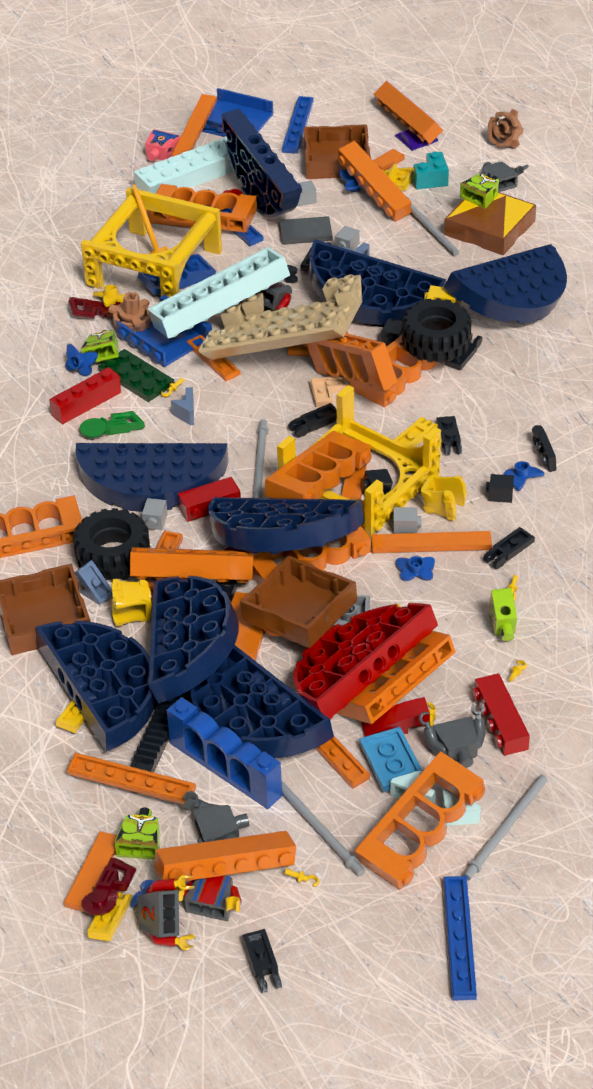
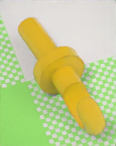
[161,378,184,397]
[507,575,518,601]
[509,660,527,681]
[427,702,436,726]
[284,868,319,887]

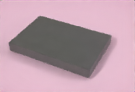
[280,216,333,245]

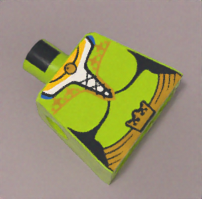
[460,174,499,209]
[81,330,119,362]
[488,588,517,641]
[115,807,160,860]

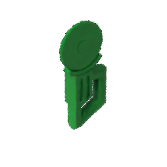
[79,411,145,438]

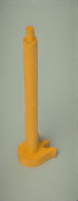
[132,184,168,254]

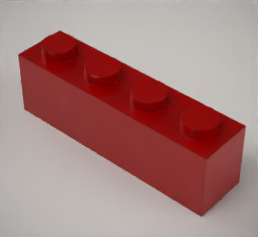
[49,367,121,425]
[472,673,530,756]

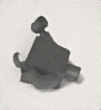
[481,162,529,192]
[419,702,485,768]
[183,791,250,843]

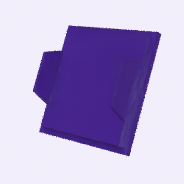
[395,129,438,151]

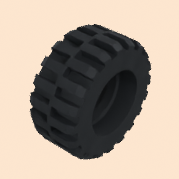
[402,298,472,363]
[73,508,150,581]

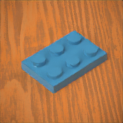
[359,727,423,792]

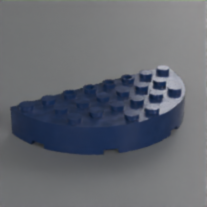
[222,108,302,218]
[309,239,446,325]
[444,244,567,323]
[75,443,228,512]
[208,497,364,554]
[148,576,239,704]
[35,621,156,752]
[190,645,334,758]

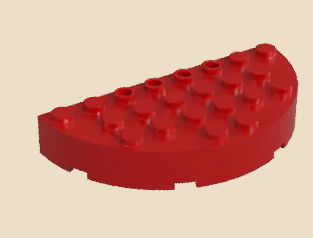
[293,603,438,720]

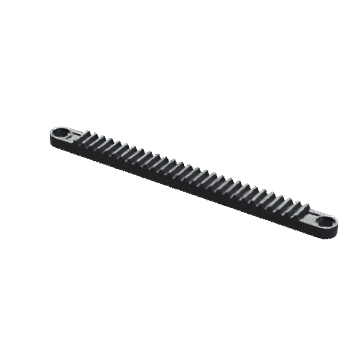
[130,579,238,793]

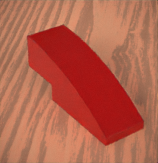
[361,697,430,737]

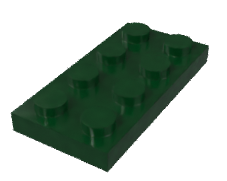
[98,349,174,402]

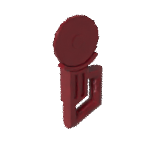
[68,297,121,319]
[82,858,137,916]

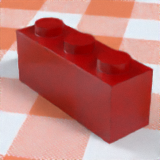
[178,477,241,522]

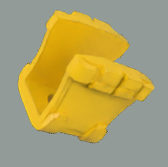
[421,474,467,521]
[111,579,152,626]

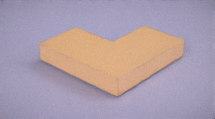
[310,375,349,407]

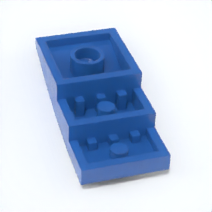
[137,254,216,295]

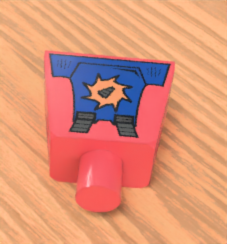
[145,129,180,161]

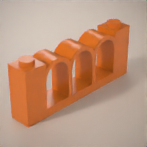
[150,184,257,233]
[306,333,398,391]
[350,335,437,408]
[265,431,372,499]
[0,495,82,558]
[244,526,371,584]
[336,631,456,724]
[355,751,485,890]

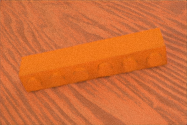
[374,80,443,144]
[338,141,412,222]
[130,547,253,583]
[154,831,296,881]

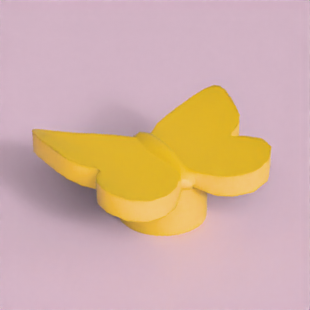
[93,285,125,307]

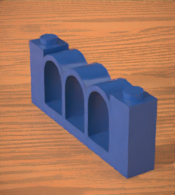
[167,697,282,810]

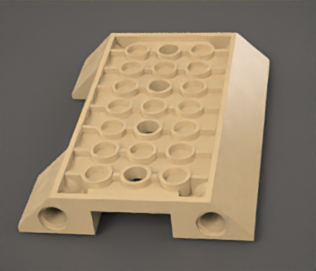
[198,275,362,360]

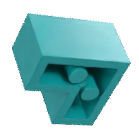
[413,151,449,190]

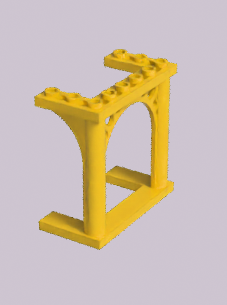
[81,187,222,297]
[277,385,442,537]

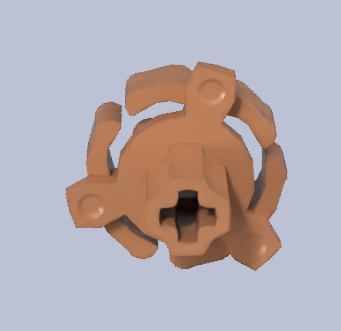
[488,109,524,148]
[109,292,151,332]

